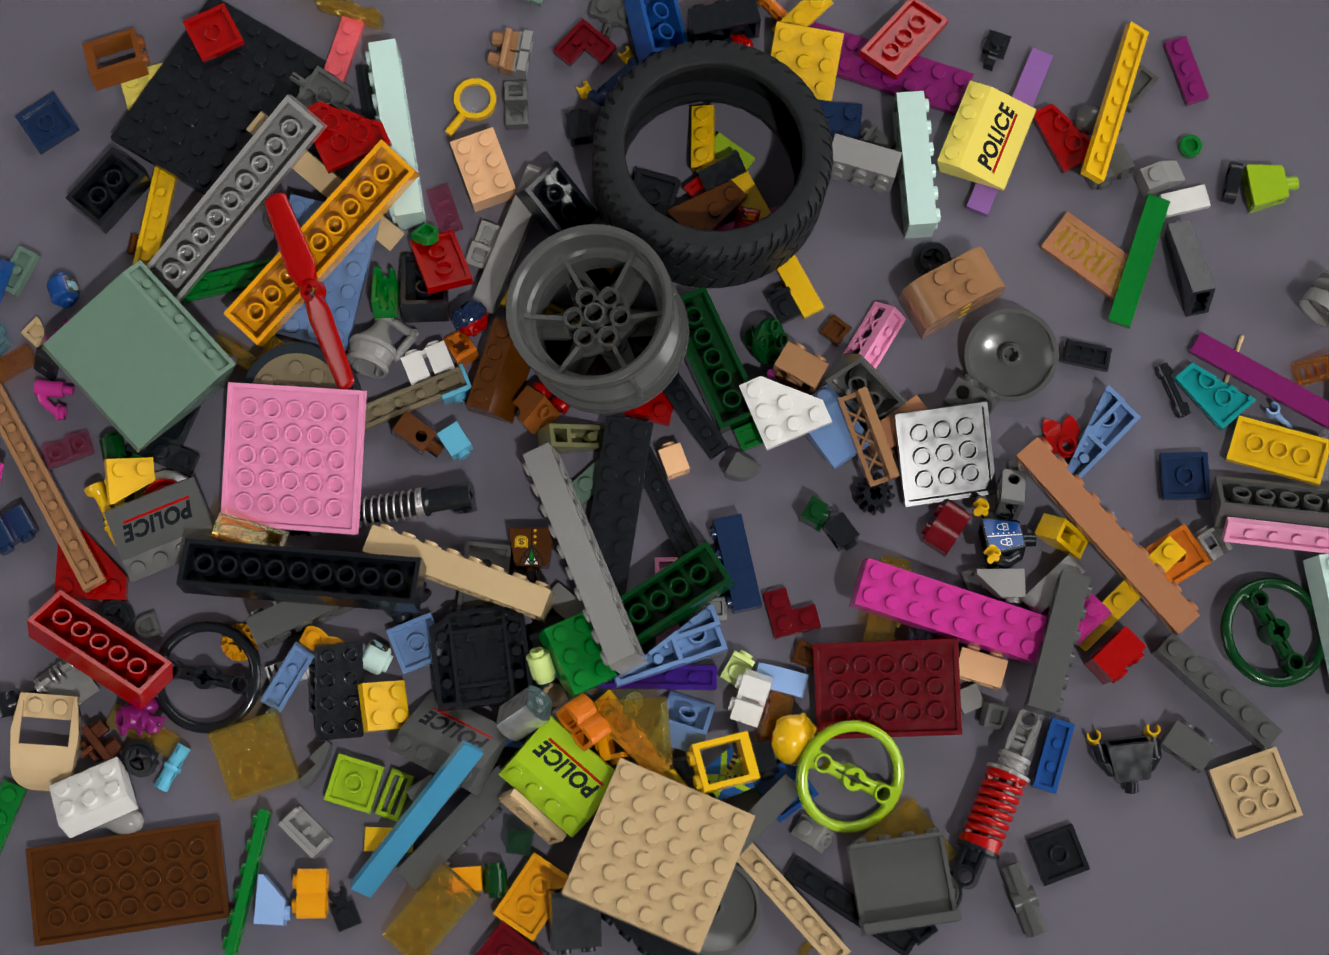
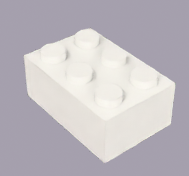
[49,757,138,838]

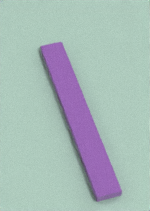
[965,48,1053,217]

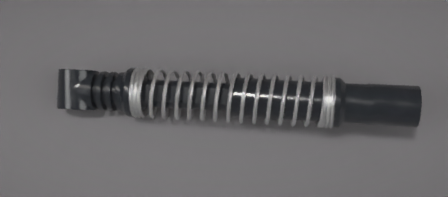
[264,483,477,541]

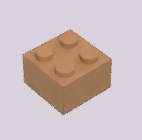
[773,341,829,395]

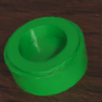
[1178,135,1202,159]

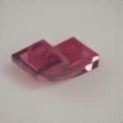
[41,431,94,470]

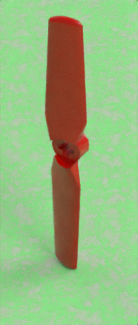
[264,192,355,390]

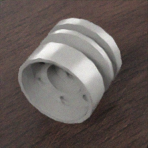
[1299,269,1329,329]

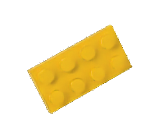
[1226,415,1329,486]

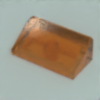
[0,343,35,384]

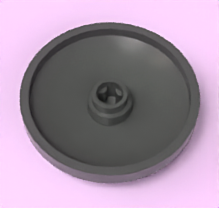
[964,308,1059,401]
[686,865,762,955]

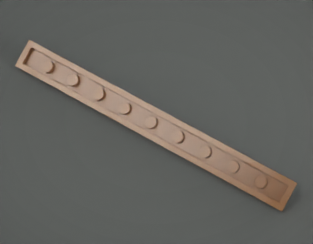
[0,384,107,593]

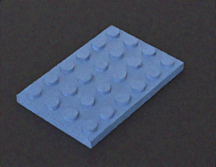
[275,194,381,352]

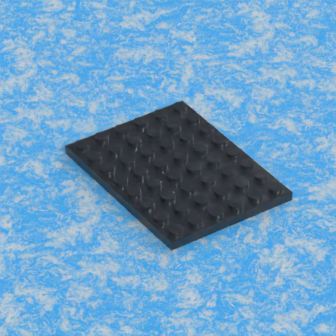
[110,0,327,195]

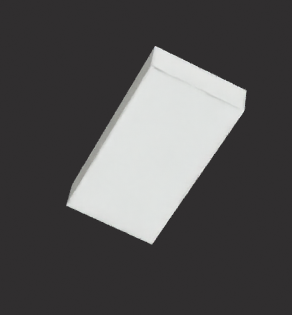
[1159,184,1211,218]

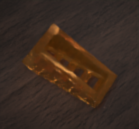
[1292,354,1329,387]

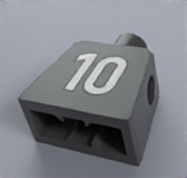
[994,460,1026,520]

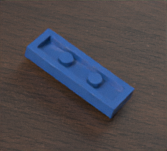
[1031,718,1075,794]

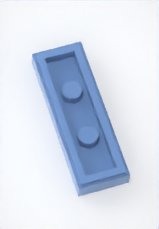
[260,641,315,713]

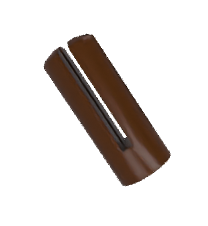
[127,233,139,255]

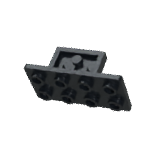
[309,642,364,741]

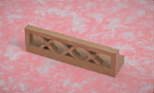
[837,386,900,488]

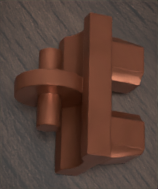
[80,720,124,763]

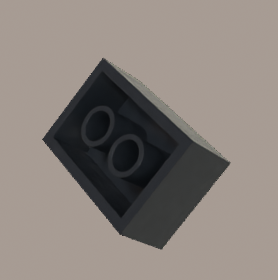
[687,0,761,42]
[65,147,151,234]
[515,161,599,237]

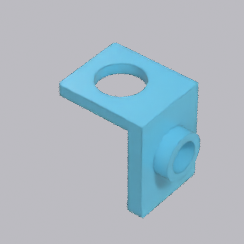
[441,363,472,405]

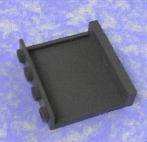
[846,828,962,936]

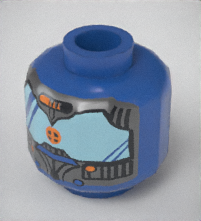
[47,272,81,308]

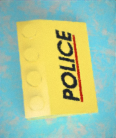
[937,81,1036,191]

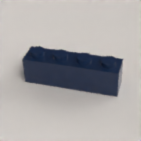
[710,514,762,614]

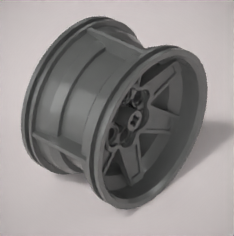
[506,224,689,414]

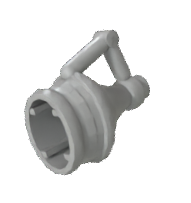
[346,318,419,378]

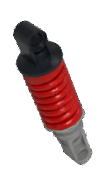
[953,709,1042,890]

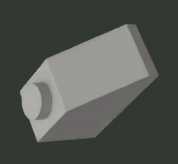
[1135,160,1186,198]
[973,569,1026,604]

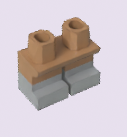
[487,28,534,79]

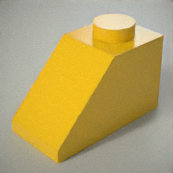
[1035,513,1089,559]

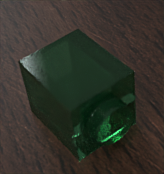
[506,828,535,857]

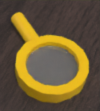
[444,78,497,137]

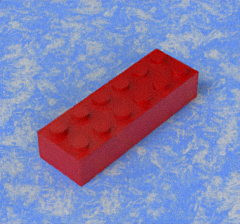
[27,590,173,710]

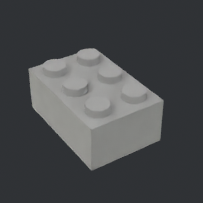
[831,133,902,193]

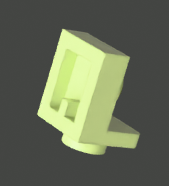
[720,650,755,686]

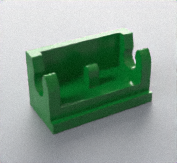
[371,267,399,319]

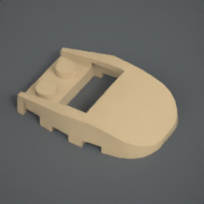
[9,692,82,791]

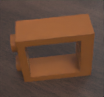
[82,28,151,91]

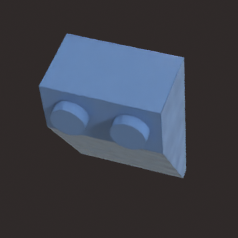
[804,384,871,470]

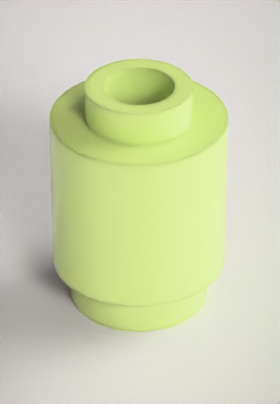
[526,647,556,685]

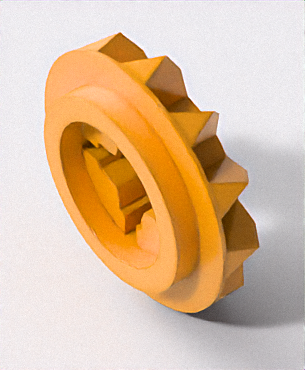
[221,623,259,661]

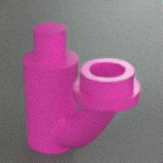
[34,379,75,421]

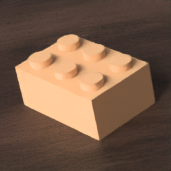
[450,127,517,212]

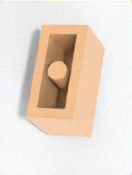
[959,645,1008,690]

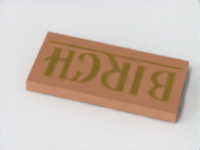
[1040,211,1128,301]

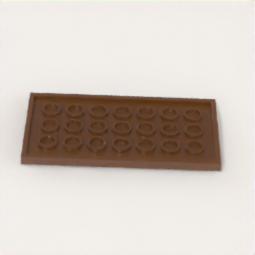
[25,820,231,947]

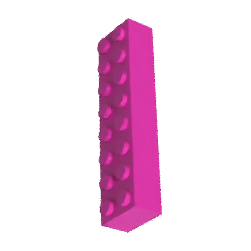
[849,558,1048,664]

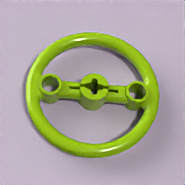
[796,720,904,833]

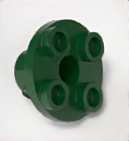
[744,318,788,365]

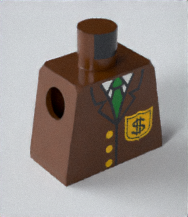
[391,411,444,458]
[509,528,555,582]

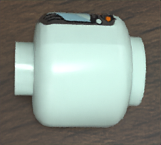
[362,640,394,675]

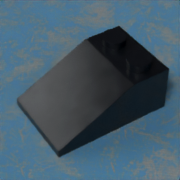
[401,253,449,323]

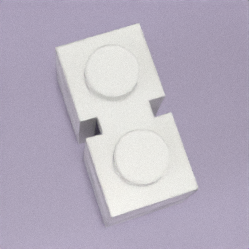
[400,340,455,385]
[728,669,774,728]

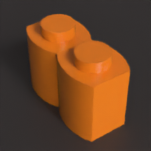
[556,693,612,751]

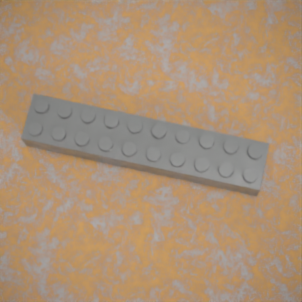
[146,95,327,303]
[523,443,648,675]

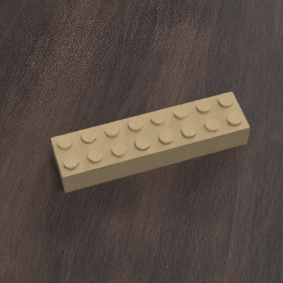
[362,523,556,623]

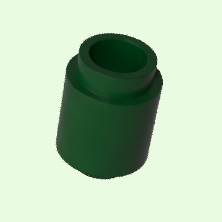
[99,432,127,462]
[482,863,508,898]

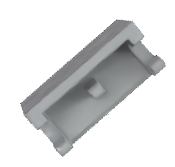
[278,806,334,859]

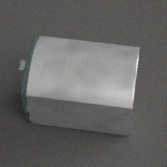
[496,686,552,741]

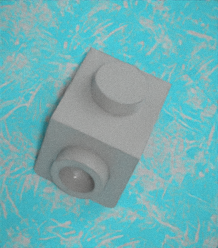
[791,814,834,853]

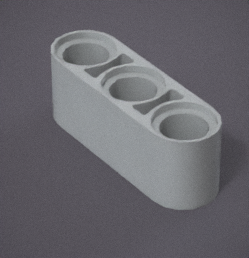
[1022,554,1087,614]

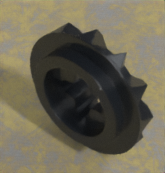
[914,242,951,275]
[97,600,135,633]
[122,739,160,777]

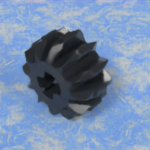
[854,475,895,516]

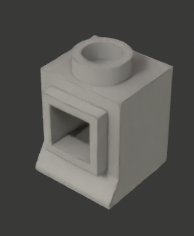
[1195,525,1233,562]

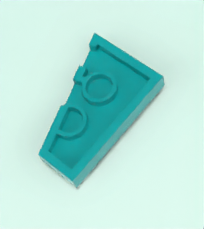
[1173,363,1257,431]

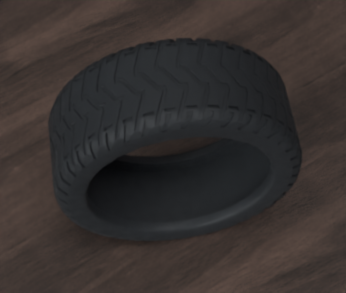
[592,40,833,288]

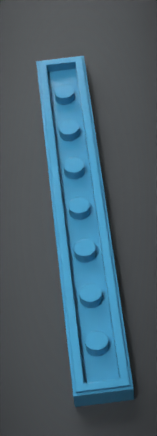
[349,739,484,897]

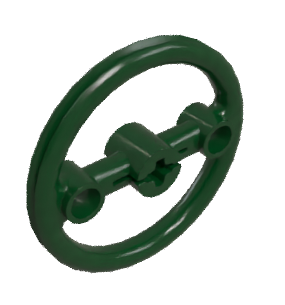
[1220,577,1324,687]

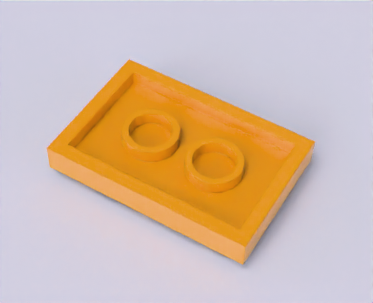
[493,852,569,941]

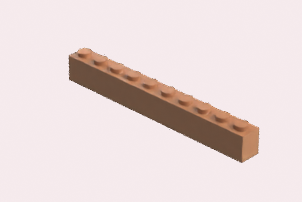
[1014,437,1200,635]

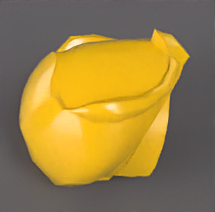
[771,713,817,766]

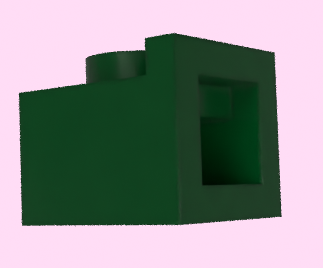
[799,496,831,532]

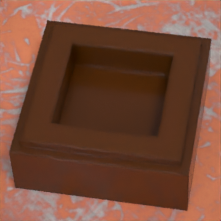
[819,314,852,347]
[791,639,814,670]

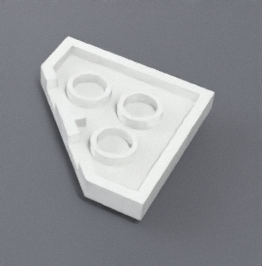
[739,376,832,451]

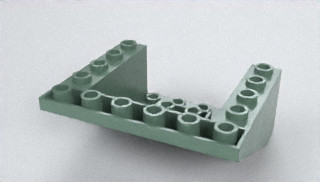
[42,260,236,452]

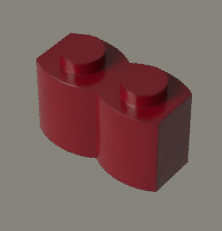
[921,500,972,557]

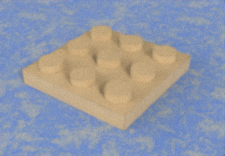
[1207,746,1303,839]

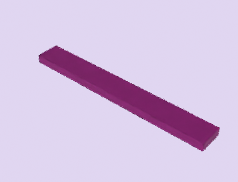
[1189,332,1329,430]

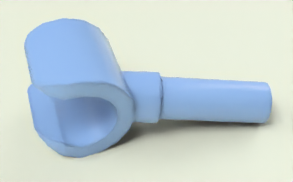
[1265,402,1293,429]

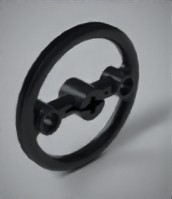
[155,621,263,734]

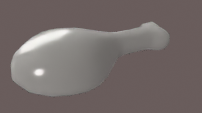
[95,810,144,835]

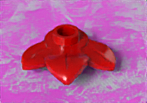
[1040,415,1080,458]

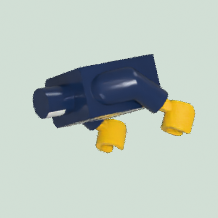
[576,46,639,107]

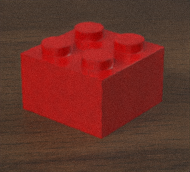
[1084,626,1147,685]

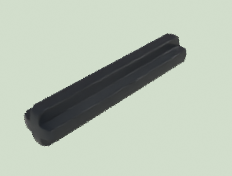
[356,63,377,120]

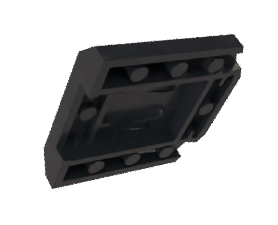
[429,606,533,711]

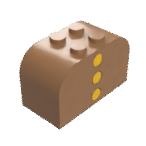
[898,247,1006,340]

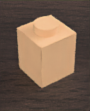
[658,442,690,480]

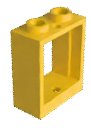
[686,731,760,794]

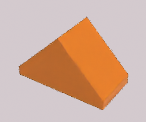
[442,331,480,367]

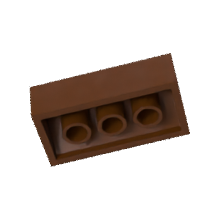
[466,318,531,424]

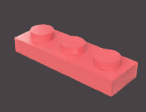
[324,16,365,83]

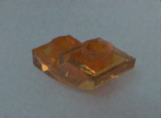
[757,690,795,742]

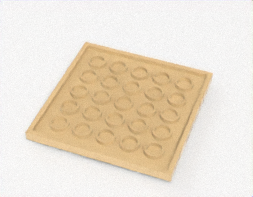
[562,758,755,954]

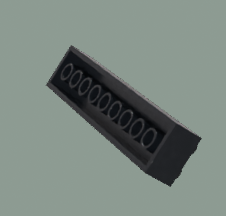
[176,538,427,613]

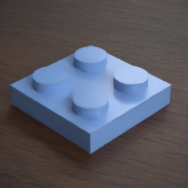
[386,613,435,675]

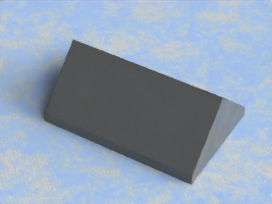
[824,353,906,420]

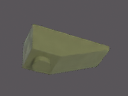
[537,423,605,454]

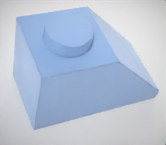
[254,874,292,926]

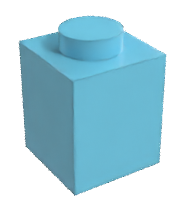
[437,421,473,461]

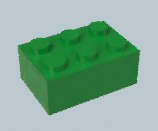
[538,612,617,700]

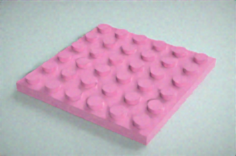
[220,382,367,535]

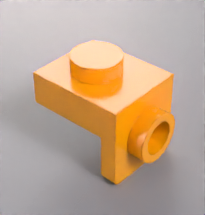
[595,732,631,766]

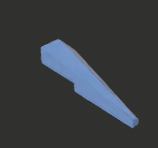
[1067,385,1141,478]
[614,604,728,688]

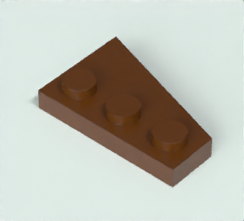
[666,180,748,230]

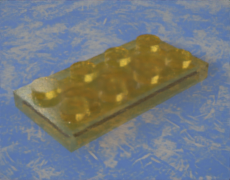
[383,862,481,955]

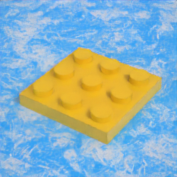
[771,21,844,101]

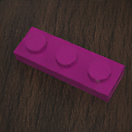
[1163,36,1209,106]

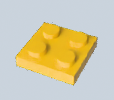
[358,680,409,733]

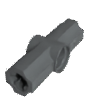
[1000,861,1047,938]

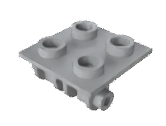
[33,659,100,706]

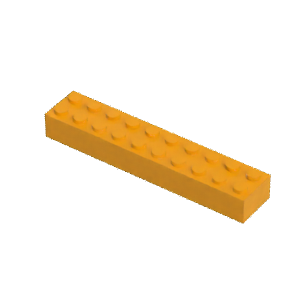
[223,140,420,347]

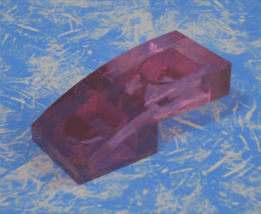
[426,184,463,233]

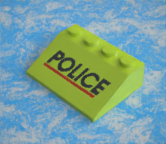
[499,715,615,838]

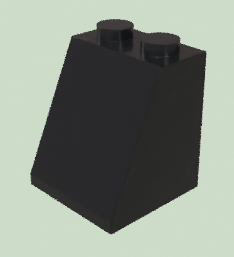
[546,888,602,955]

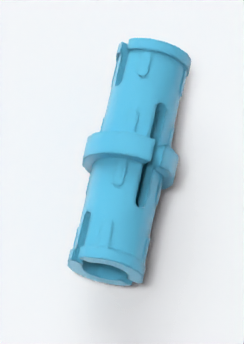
[153,743,191,793]

